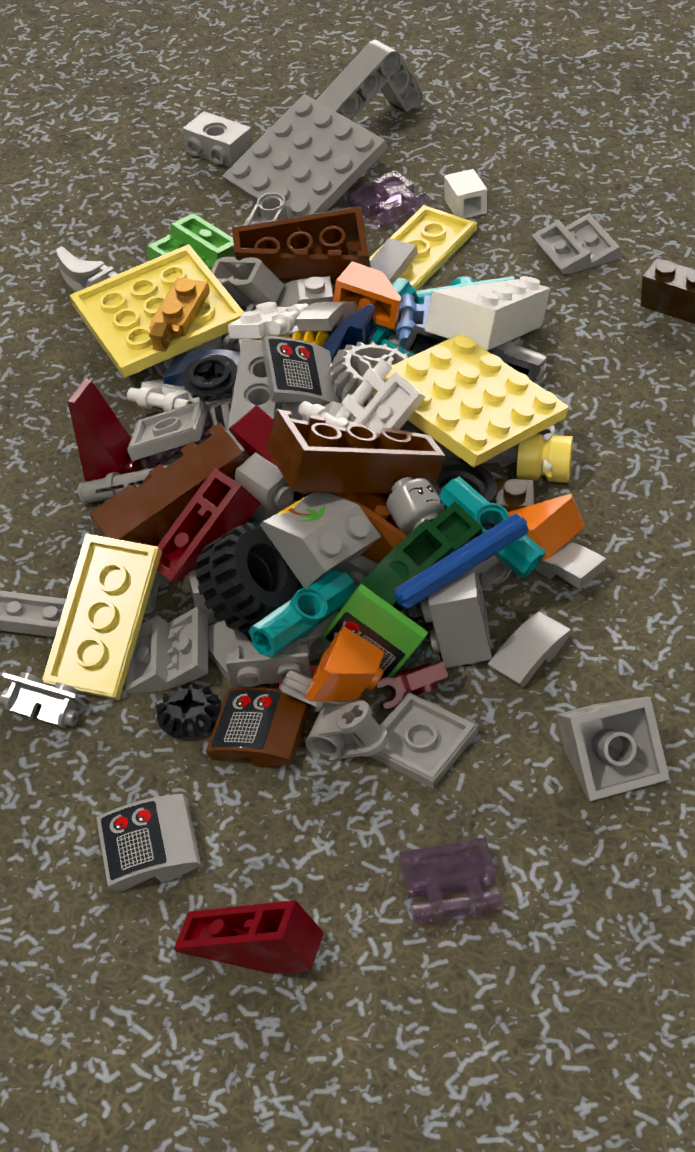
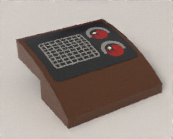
[206,687,311,768]

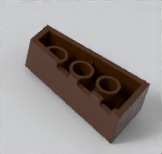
[232,206,371,280]
[266,409,445,496]
[90,422,244,546]

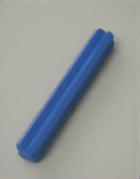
[394,514,529,609]

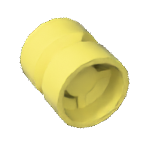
[517,433,573,483]

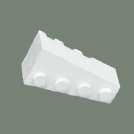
[425,276,550,351]

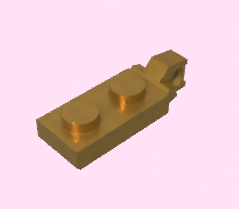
[149,278,210,352]

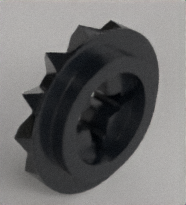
[182,354,238,402]
[156,682,221,738]

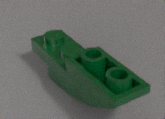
[338,501,483,613]

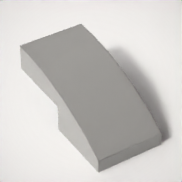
[296,301,358,331]
[535,541,606,589]
[488,611,572,688]

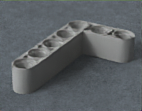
[316,40,423,121]

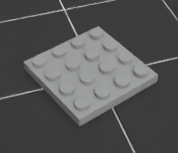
[222,94,389,218]

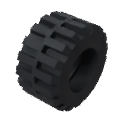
[195,523,302,632]

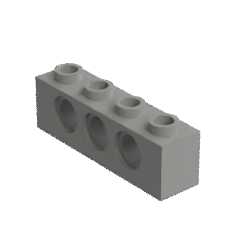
[227,340,288,462]

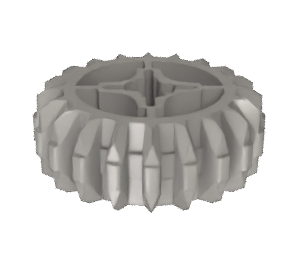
[329,341,411,407]

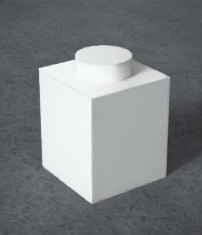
[444,169,487,219]

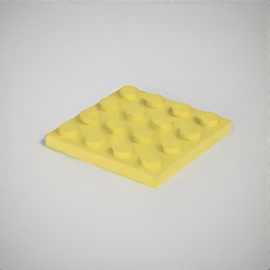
[70,244,244,378]
[372,334,569,467]

